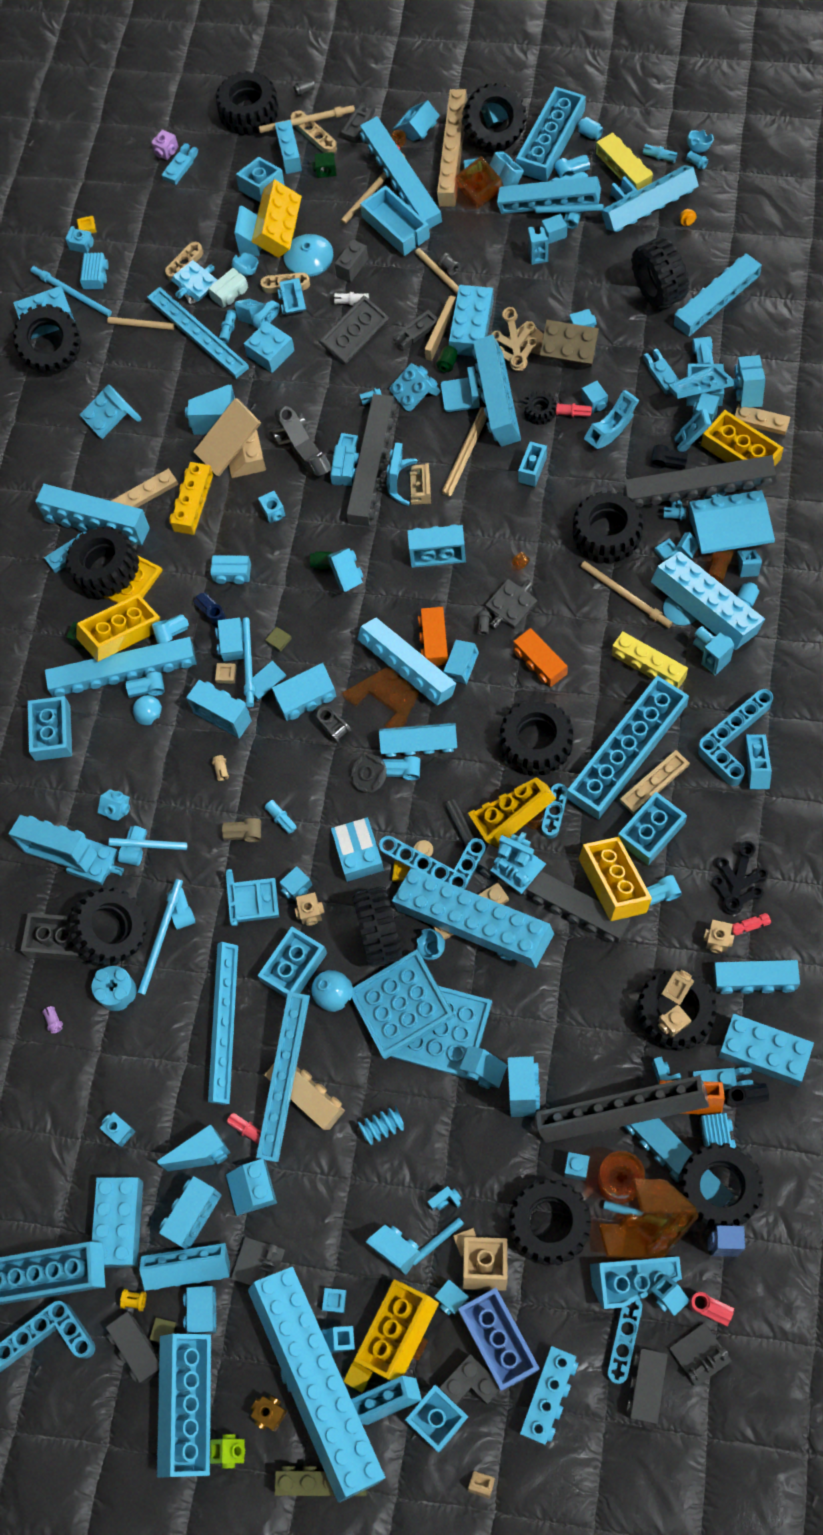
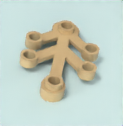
[491,307,539,371]

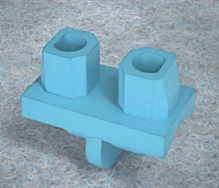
[498,832,534,868]

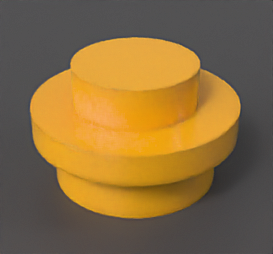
[680,209,696,226]

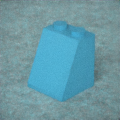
[185,385,235,435]

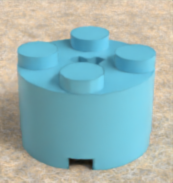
[92,966,137,1011]

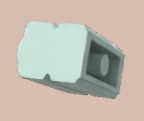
[208,268,248,308]

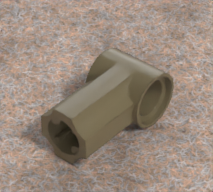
[222,818,261,842]

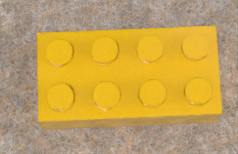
[251,179,302,258]
[701,410,784,466]
[76,594,160,662]
[579,837,652,921]
[354,1279,439,1381]

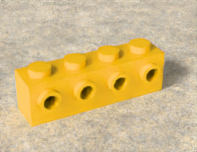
[169,462,213,535]

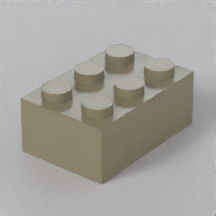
[540,320,599,366]

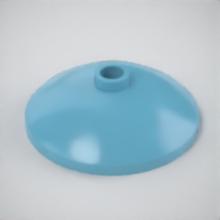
[283,234,333,277]

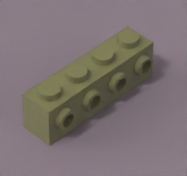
[275,1466,368,1496]

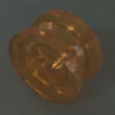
[391,130,406,147]
[512,552,530,570]

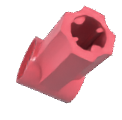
[688,1292,734,1327]

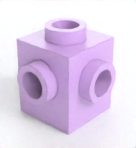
[151,129,178,160]

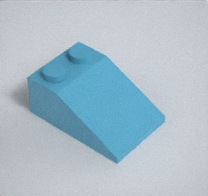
[157,1124,231,1171]

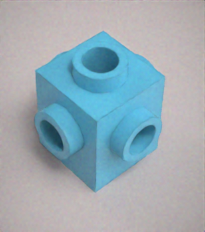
[98,789,130,820]

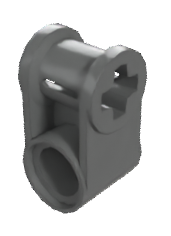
[317,707,351,743]

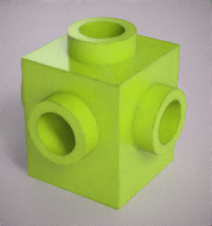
[210,1435,245,1468]

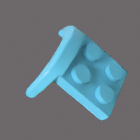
[80,385,141,439]
[387,443,417,506]
[226,869,279,926]

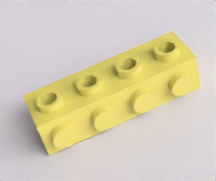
[596,133,653,190]
[612,631,688,689]

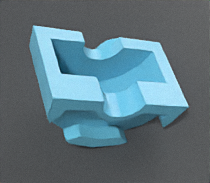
[277,278,306,315]

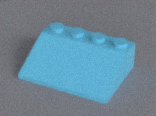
[689,490,775,554]

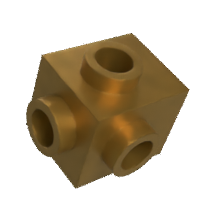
[251,1395,288,1431]

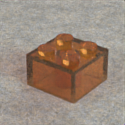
[455,156,503,209]

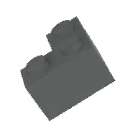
[440,1354,500,1405]

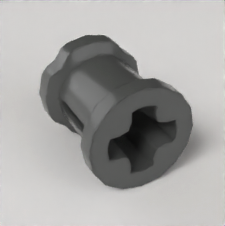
[438,253,460,276]

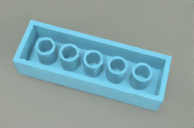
[516,87,586,182]
[472,334,521,447]
[35,484,150,546]
[651,551,765,650]
[0,1242,105,1305]
[157,1334,211,1478]

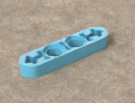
[608,1299,642,1384]

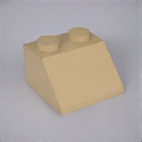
[229,430,266,478]
[463,1237,507,1291]

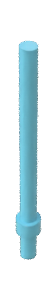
[31,266,112,317]
[242,618,255,707]
[138,879,183,995]

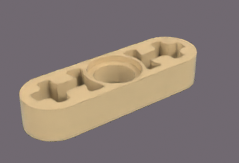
[165,242,203,282]
[261,273,310,293]

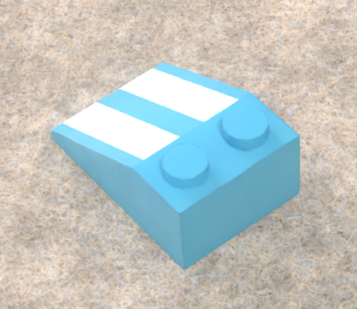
[331,817,384,882]

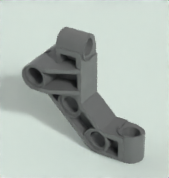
[269,405,331,476]

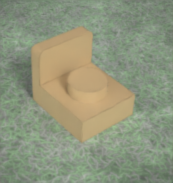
[662,970,694,1005]
[658,1005,692,1037]

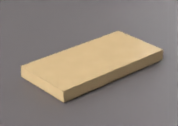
[193,398,261,476]

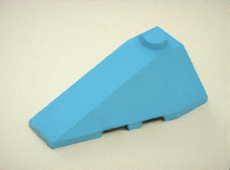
[590,1256,682,1309]

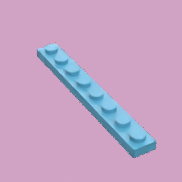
[147,287,249,379]
[208,942,238,1105]
[256,992,310,1162]

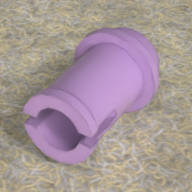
[42,1006,63,1033]

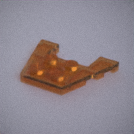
[342,666,420,728]

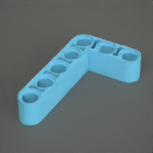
[698,689,773,786]
[379,836,485,889]
[0,1301,95,1372]

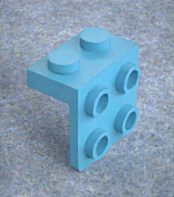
[389,363,441,412]
[441,366,482,412]

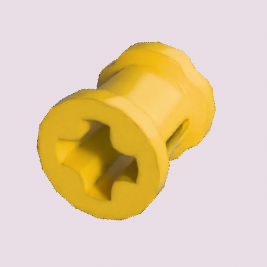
[120,1289,146,1311]

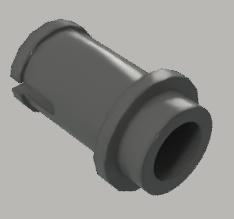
[294,79,315,96]
[476,611,491,636]

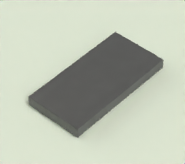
[319,296,390,365]

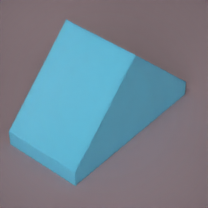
[235,299,265,325]
[737,550,762,577]

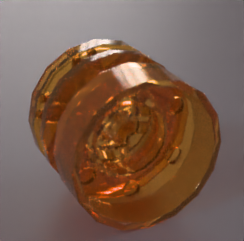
[598,1151,645,1204]

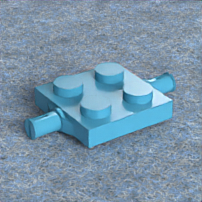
[171,260,217,301]
[66,839,124,885]

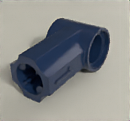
[193,592,226,627]

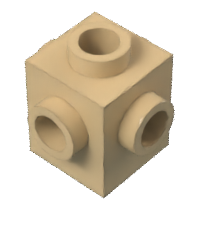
[295,892,324,926]
[704,920,734,954]

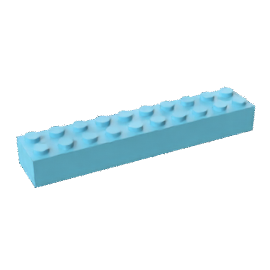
[248,1267,385,1503]

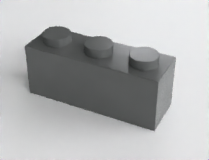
[106,1311,159,1384]
[626,1349,668,1425]

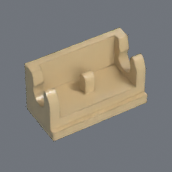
[410,463,431,505]

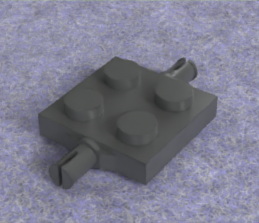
[485,579,537,629]

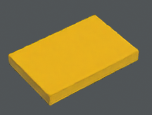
[103,555,163,604]

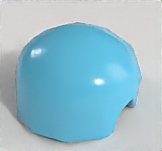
[686,130,714,153]
[232,253,259,276]
[133,695,162,725]
[416,928,445,961]

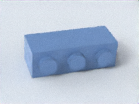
[707,1226,745,1257]

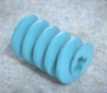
[358,1105,404,1145]

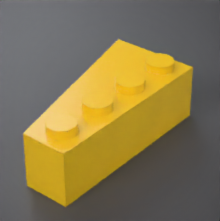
[468,777,556,848]

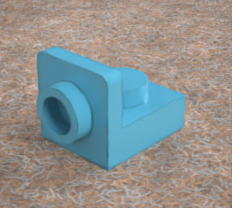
[652,1056,681,1084]
[428,1186,462,1211]

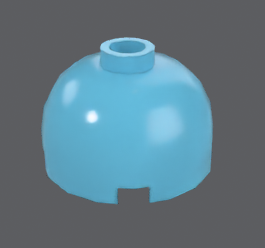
[311,970,353,1012]

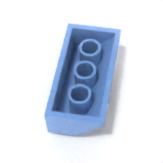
[458,1288,540,1391]

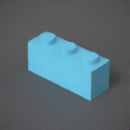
[275,120,302,174]
[351,1376,422,1425]

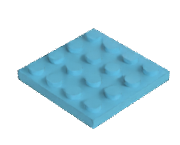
[352,949,455,1059]
[391,986,492,1080]

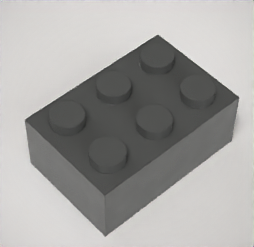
[21,913,85,962]

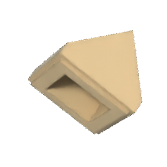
[468,1471,495,1499]

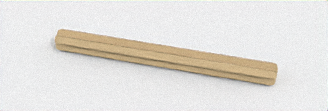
[442,407,487,496]

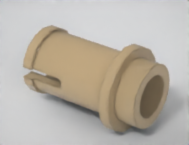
[212,755,229,781]

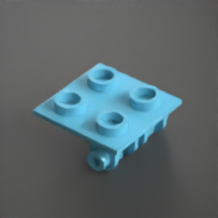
[490,852,546,894]

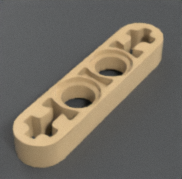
[291,111,337,153]

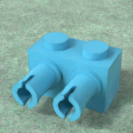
[693,626,735,675]

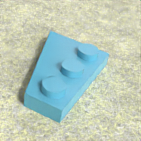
[668,365,734,399]

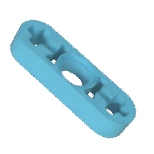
[542,783,567,839]

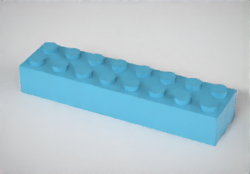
[567,676,689,820]
[392,868,554,969]

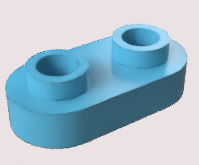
[253,300,280,329]

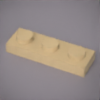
[735,404,791,435]

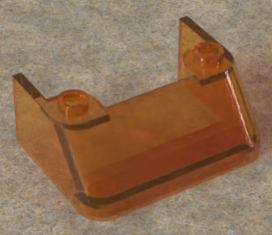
[599,1179,698,1259]

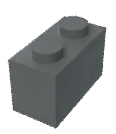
[335,240,369,283]

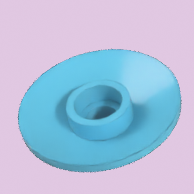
[663,597,697,626]

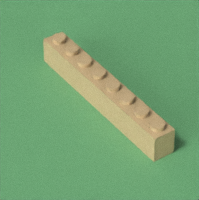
[437,89,467,206]

